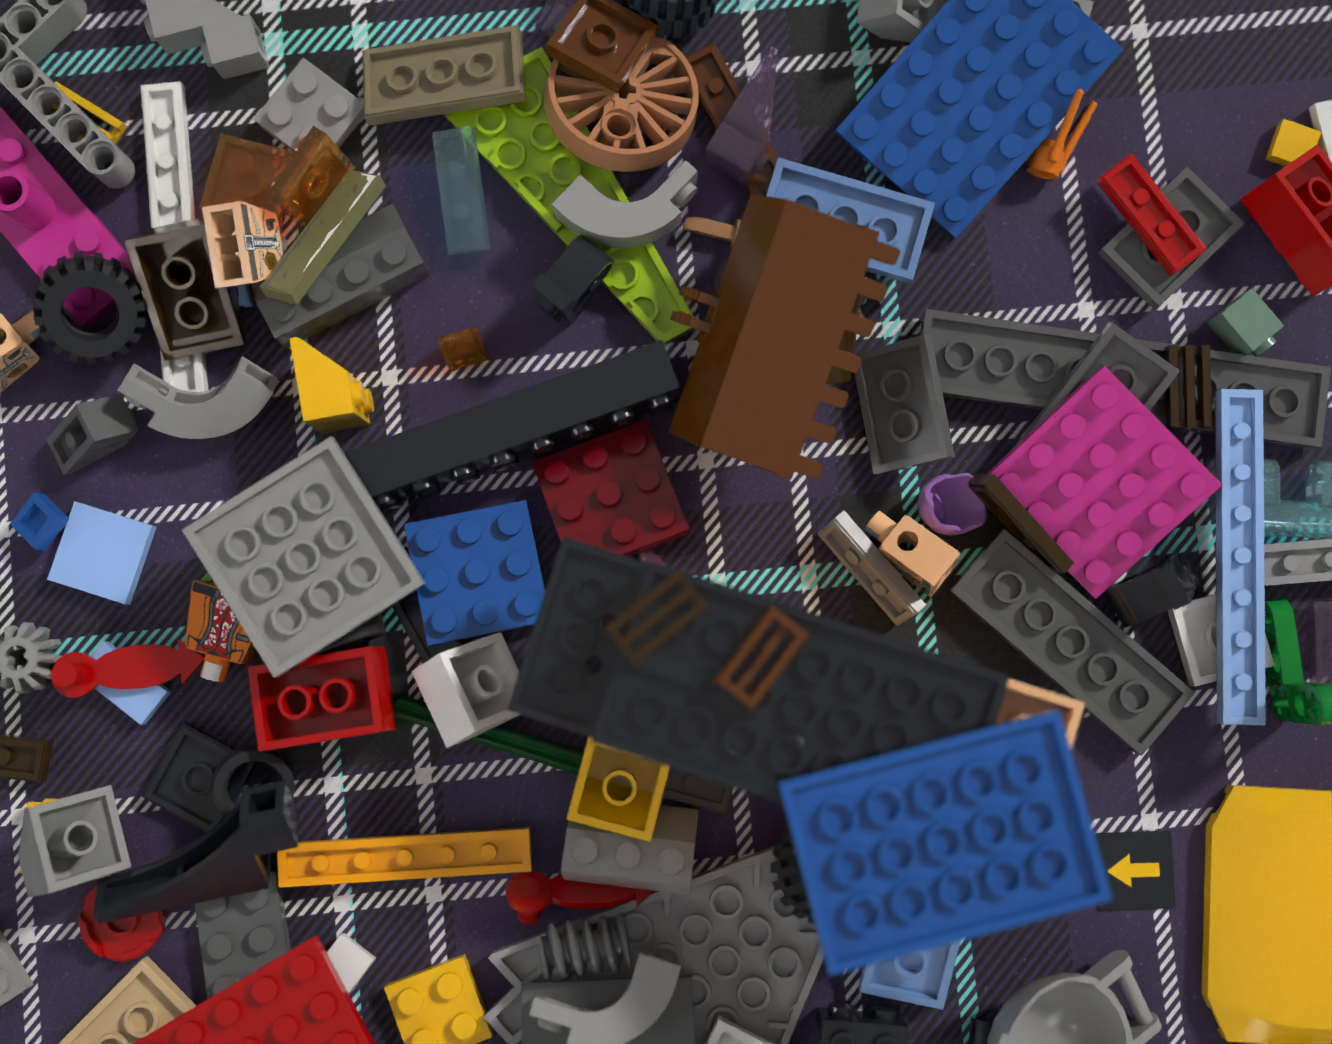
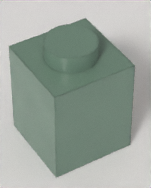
[1206,288,1284,356]

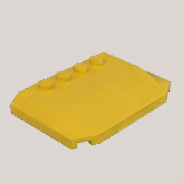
[1201,785,1332,1044]

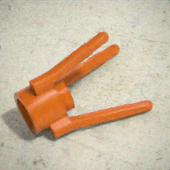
[1025,88,1097,180]

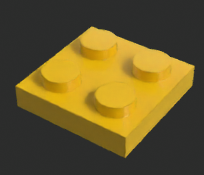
[384,954,494,1044]

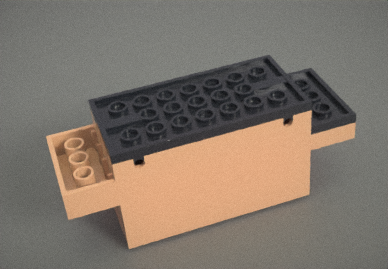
[507,536,1085,803]

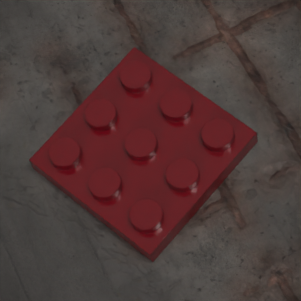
[531,419,690,557]

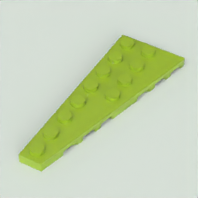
[443,47,694,346]

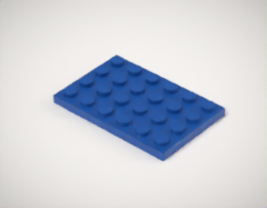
[835,0,1124,239]
[778,709,1113,976]

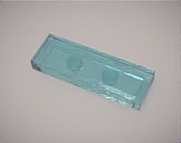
[432,126,491,256]

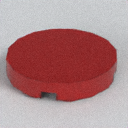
[78,886,167,962]

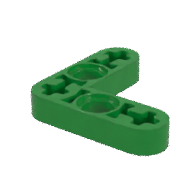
[1265,599,1332,725]

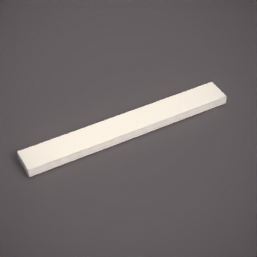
[140,82,208,392]

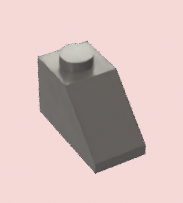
[47,394,139,475]

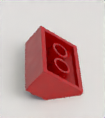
[1240,144,1332,297]

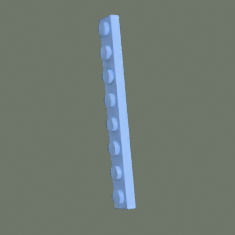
[1215,389,1266,725]

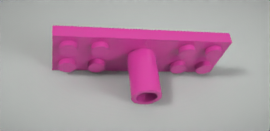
[0,104,138,327]

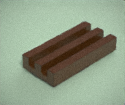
[714,605,810,711]

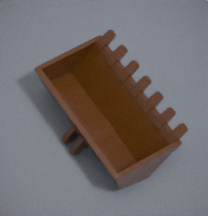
[668,194,900,480]

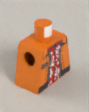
[185,580,258,682]

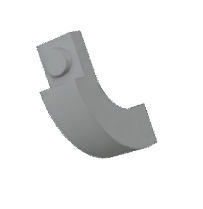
[552,160,698,249]
[117,356,278,439]
[529,952,681,1044]

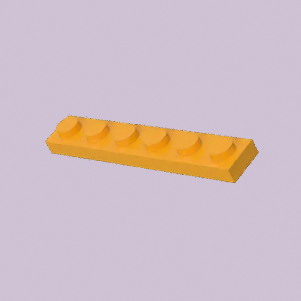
[277,827,533,888]

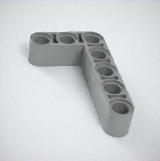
[0,0,135,189]

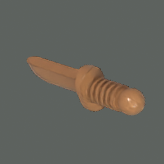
[683,217,742,248]

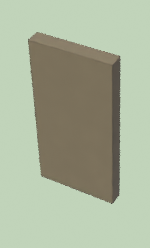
[362,25,526,126]

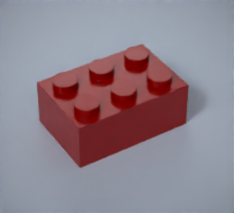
[248,646,397,752]

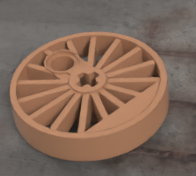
[544,37,699,172]

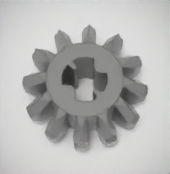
[0,622,62,693]

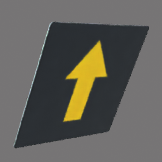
[1095,830,1176,911]

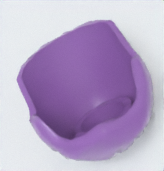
[917,473,987,536]

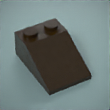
[124,217,246,361]

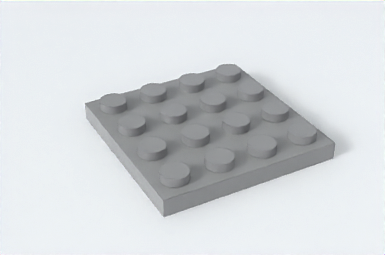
[182,437,426,678]

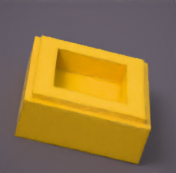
[1265,118,1321,166]

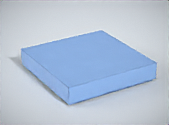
[47,501,157,605]

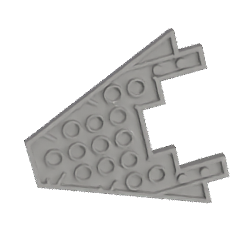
[484,846,824,1044]

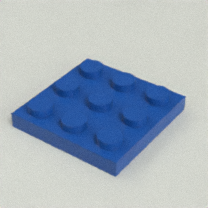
[404,500,545,647]

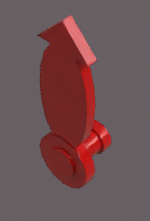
[51,639,205,698]
[506,871,655,925]

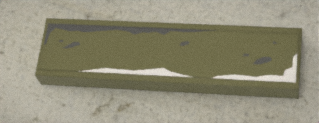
[259,170,386,305]

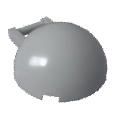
[987,950,1162,1044]

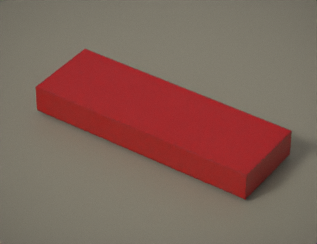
[1096,153,1207,277]

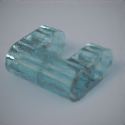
[1264,459,1332,539]

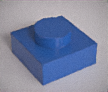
[10,492,69,551]

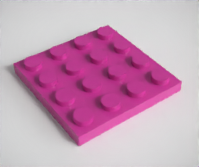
[986,365,1222,599]

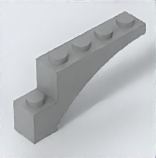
[140,0,270,79]

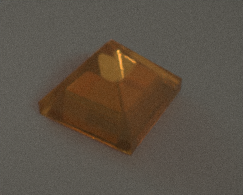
[437,326,488,372]

